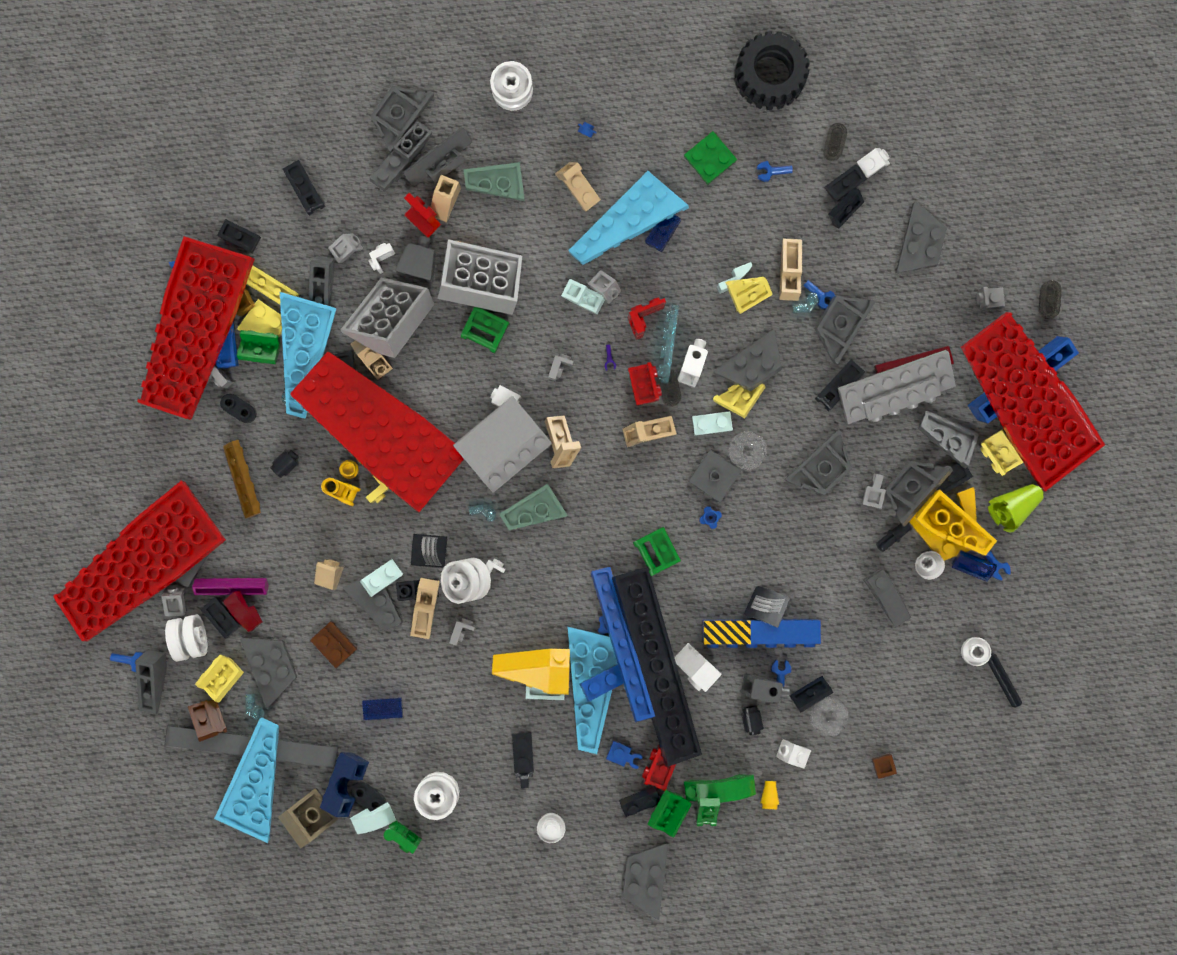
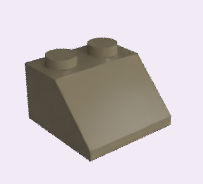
[278,788,338,849]

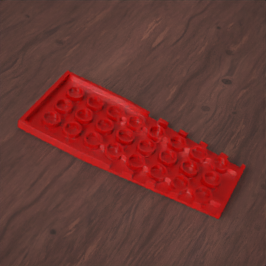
[137,236,255,420]
[961,312,1105,492]
[290,352,464,513]
[53,480,226,642]

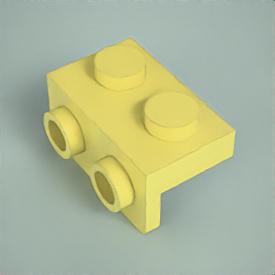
[980,429,1023,476]
[195,655,244,702]

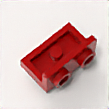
[404,193,441,237]
[628,362,662,406]
[642,745,676,791]

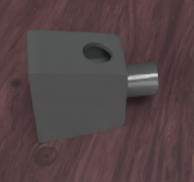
[395,236,436,284]
[741,674,790,703]

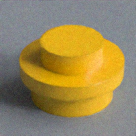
[339,460,359,479]

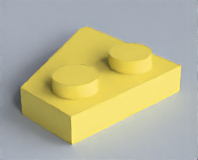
[725,277,773,314]
[237,299,282,337]
[713,384,765,418]

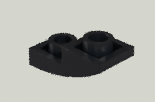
[396,578,439,601]

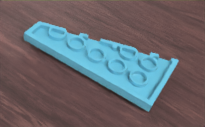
[568,171,689,265]
[280,292,336,419]
[568,627,617,754]
[214,717,279,843]

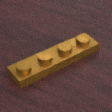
[223,440,261,519]

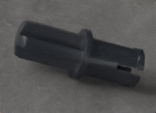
[876,523,912,552]

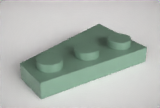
[463,162,525,201]
[499,484,568,530]

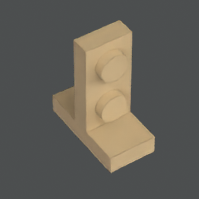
[555,162,601,211]
[545,416,581,468]
[623,416,676,447]

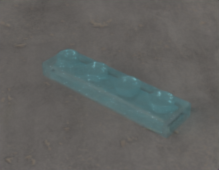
[658,304,679,384]

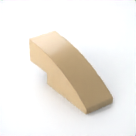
[779,239,802,301]
[410,578,440,639]

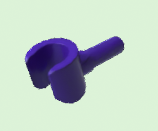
[604,344,616,370]

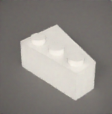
[675,643,722,692]

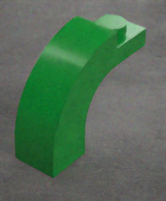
[684,774,756,804]

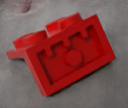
[628,297,666,340]

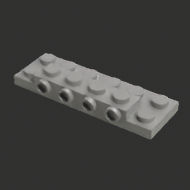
[838,350,956,424]

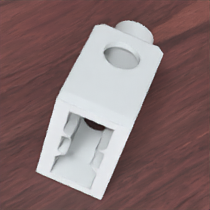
[677,339,708,387]

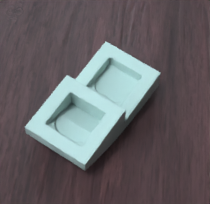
[717,262,752,294]
[561,279,605,314]
[350,802,396,834]

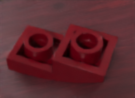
[223,590,263,632]

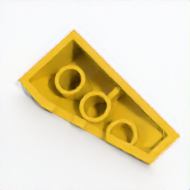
[915,490,997,556]
[492,649,570,695]

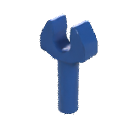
[757,161,793,182]
[803,280,835,310]
[985,551,1011,580]
[110,652,143,672]
[771,660,791,687]

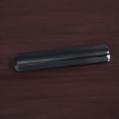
[987,653,1022,708]

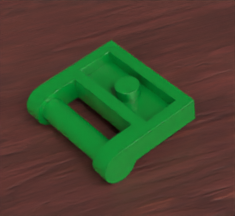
[461,307,510,354]
[633,527,681,576]
[384,821,422,854]

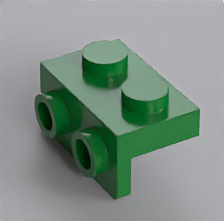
[237,330,281,365]
[647,790,692,838]

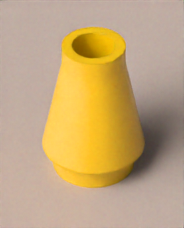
[760,781,780,810]

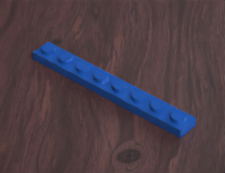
[591,567,655,723]

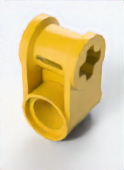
[321,478,361,506]

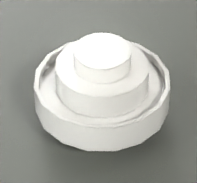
[915,551,945,580]
[961,637,991,666]
[537,813,565,843]

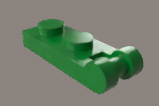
[696,798,720,826]

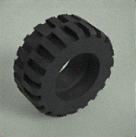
[734,31,810,110]

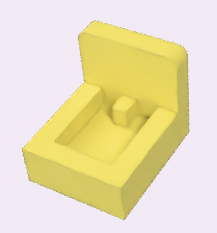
[366,476,389,503]

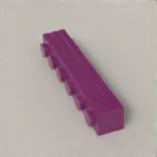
[192,578,269,595]

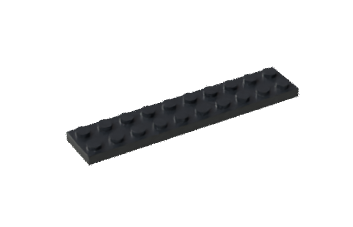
[612,567,702,767]

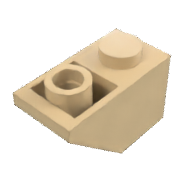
[430,175,461,223]
[351,340,393,380]
[314,559,344,590]

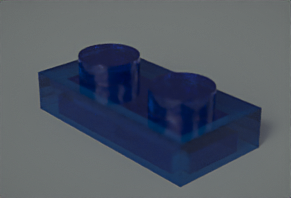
[645,215,681,252]
[952,550,997,582]
[362,697,403,720]

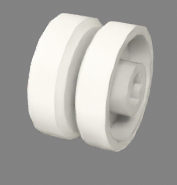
[490,61,533,111]
[441,558,491,604]
[165,614,208,662]
[414,772,460,820]

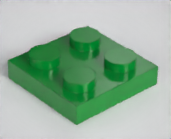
[684,131,737,185]

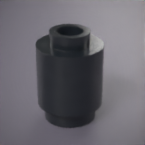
[270,450,299,478]
[741,705,764,735]

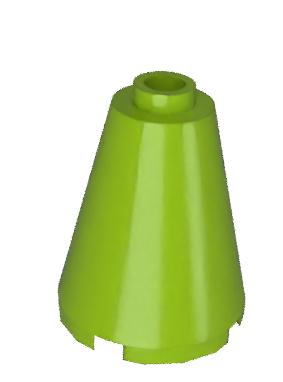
[988,484,1044,533]

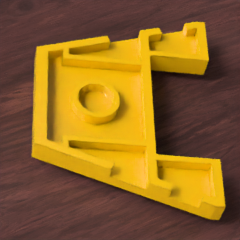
[909,487,977,561]

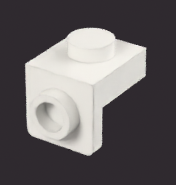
[857,148,890,178]
[369,243,395,274]
[486,558,506,573]
[776,739,811,768]

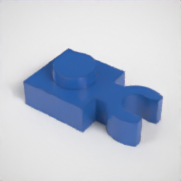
[606,740,643,769]

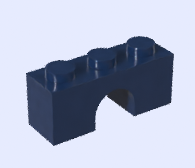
[320,752,369,817]

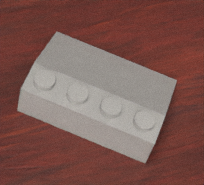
[437,239,523,315]
[341,277,434,358]
[453,396,552,493]

